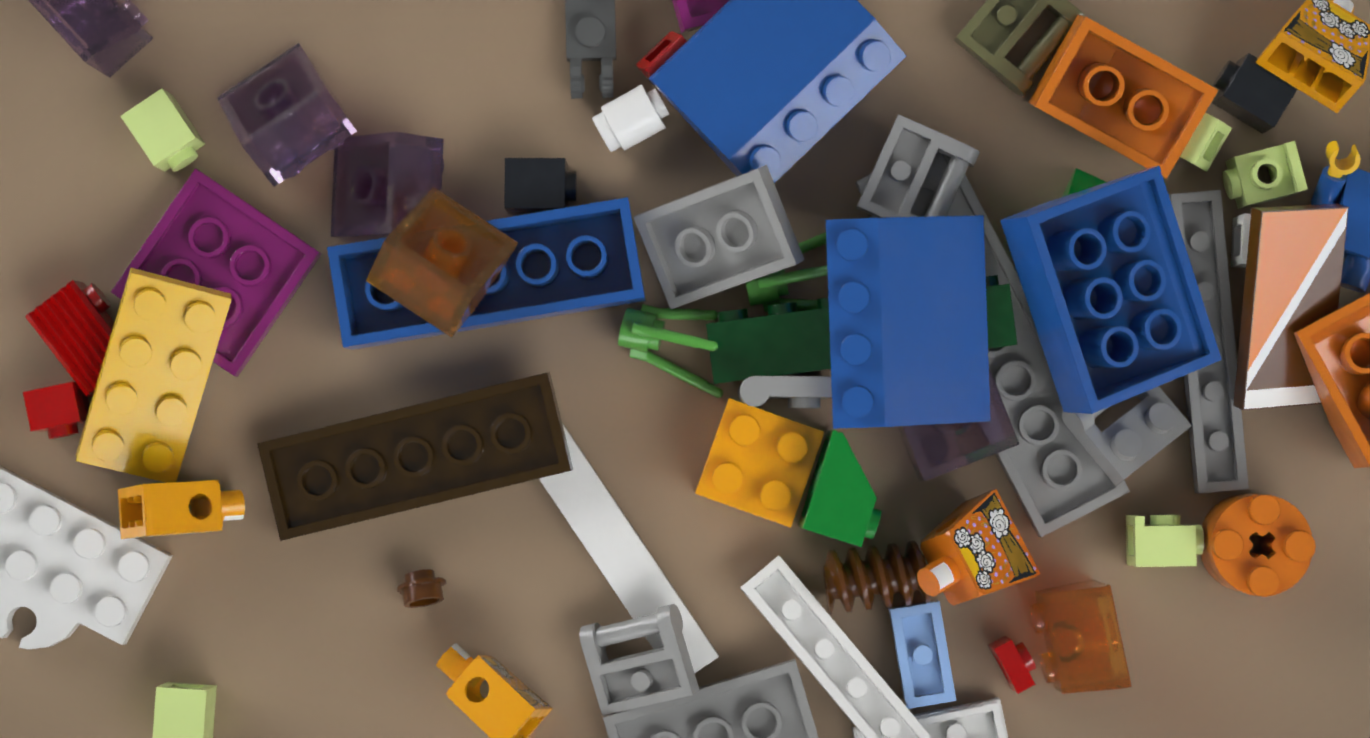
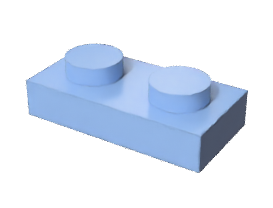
[888,600,956,709]

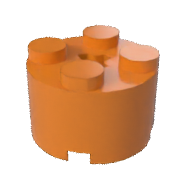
[1201,493,1316,597]

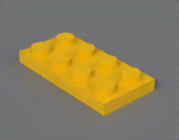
[76,268,232,483]

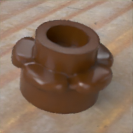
[397,569,446,608]

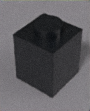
[1212,53,1298,134]
[504,158,577,213]

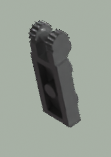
[565,0,617,99]

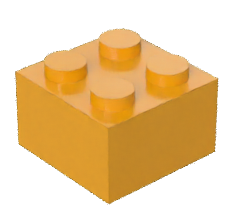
[695,398,824,528]

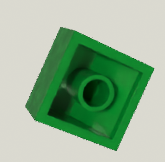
[798,430,882,547]

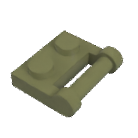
[954,0,1085,96]

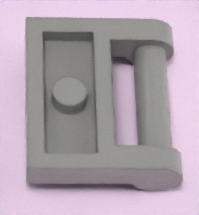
[856,114,980,218]
[738,376,832,409]
[1062,386,1192,486]
[579,604,699,716]

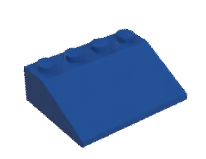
[648,0,906,183]
[1000,166,1222,414]
[826,215,991,429]

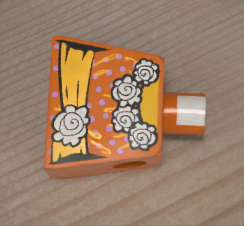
[917,489,1041,606]

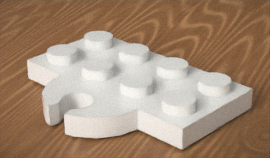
[0,466,173,649]

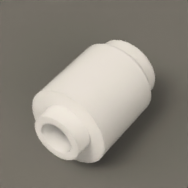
[592,84,670,152]

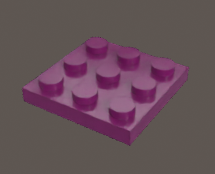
[111,168,322,377]

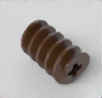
[823,541,931,615]

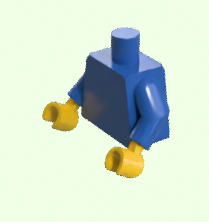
[1311,141,1370,293]

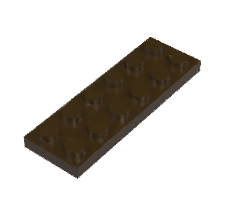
[257,372,573,541]

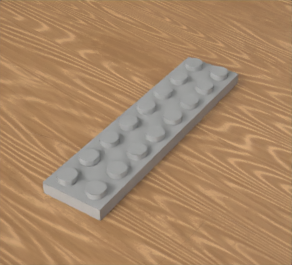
[855,151,1130,537]

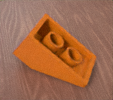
[1028,15,1218,179]
[1294,292,1370,468]

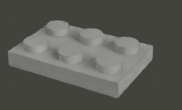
[633,165,804,309]

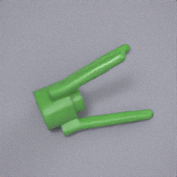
[746,232,828,312]
[618,304,723,398]

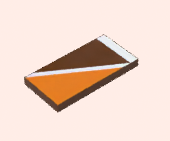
[1233,204,1349,410]

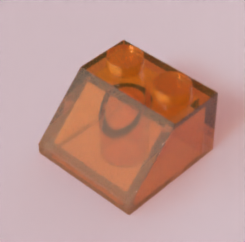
[366,187,518,338]
[1030,579,1132,694]

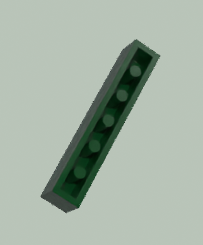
[706,275,1018,384]

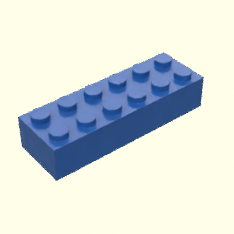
[327,197,646,350]

